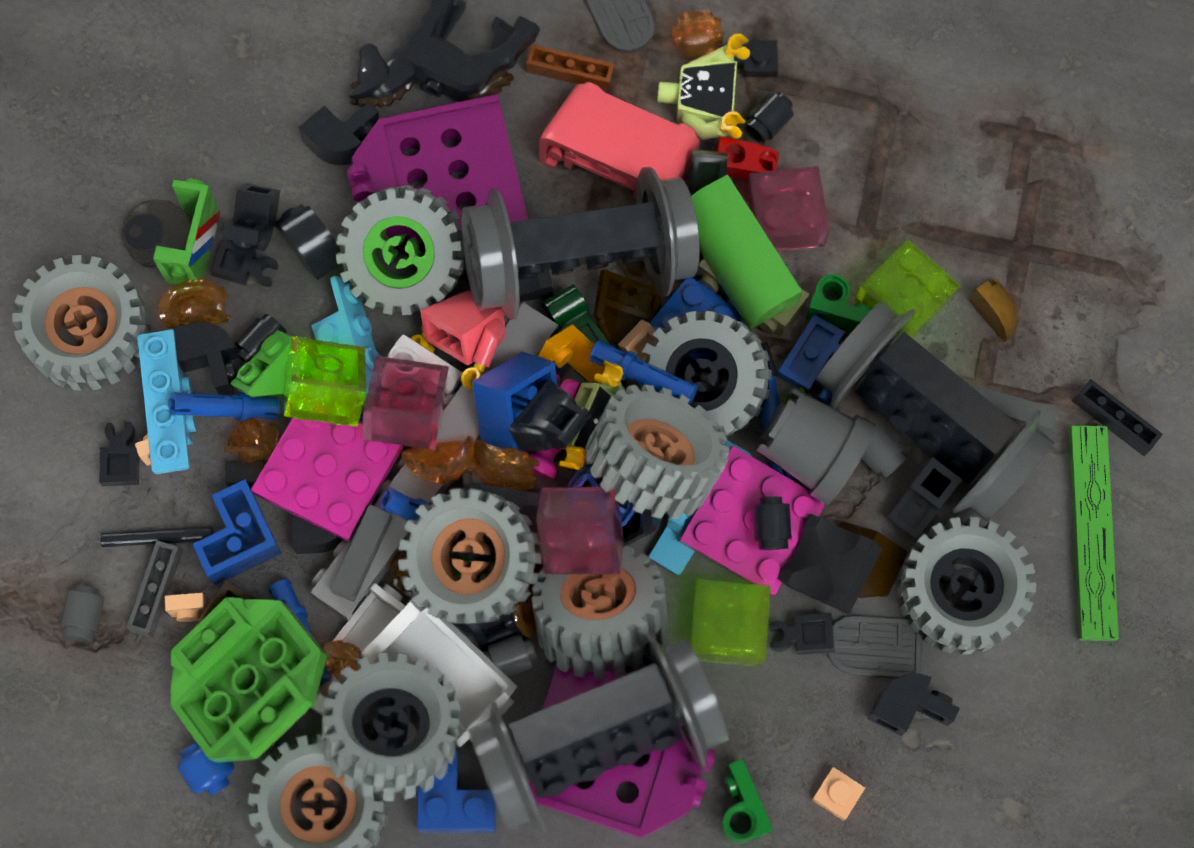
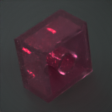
[746,166,830,252]
[363,356,449,450]
[536,487,624,574]

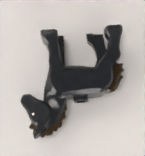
[348,0,540,108]

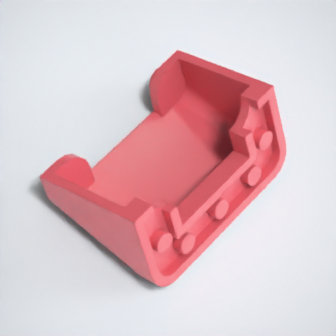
[539,82,700,199]

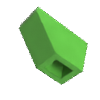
[230,330,321,397]

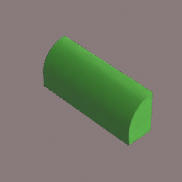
[691,174,802,330]

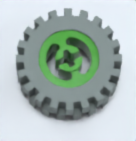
[336,185,466,316]

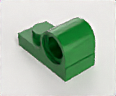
[806,274,872,332]
[720,759,773,844]

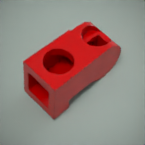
[714,136,779,185]

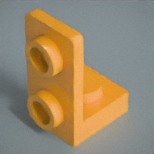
[538,324,605,385]

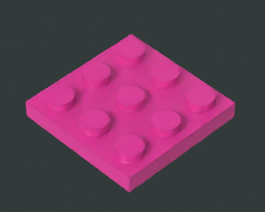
[251,396,403,543]
[678,446,825,596]

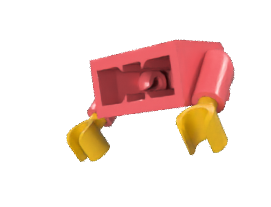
[410,290,506,391]

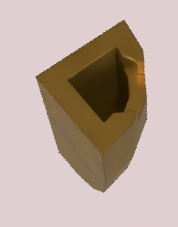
[969,278,1018,343]

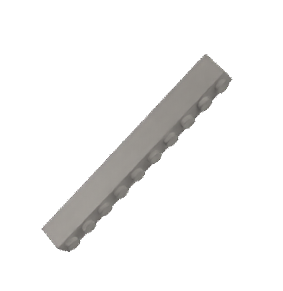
[310,302,559,622]

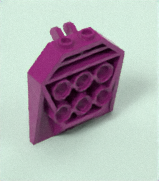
[347,94,528,256]
[528,666,716,840]

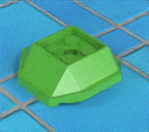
[171,597,328,763]

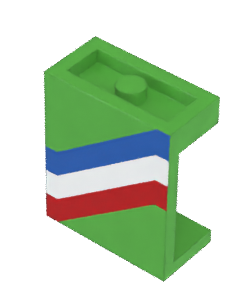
[153,178,220,290]

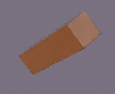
[526,44,615,92]

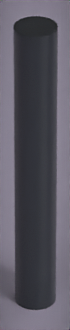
[100,526,213,547]

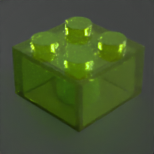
[855,239,961,339]
[284,336,366,427]
[689,579,771,667]

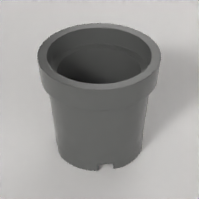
[755,388,876,506]

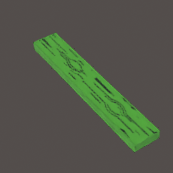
[1069,425,1119,641]

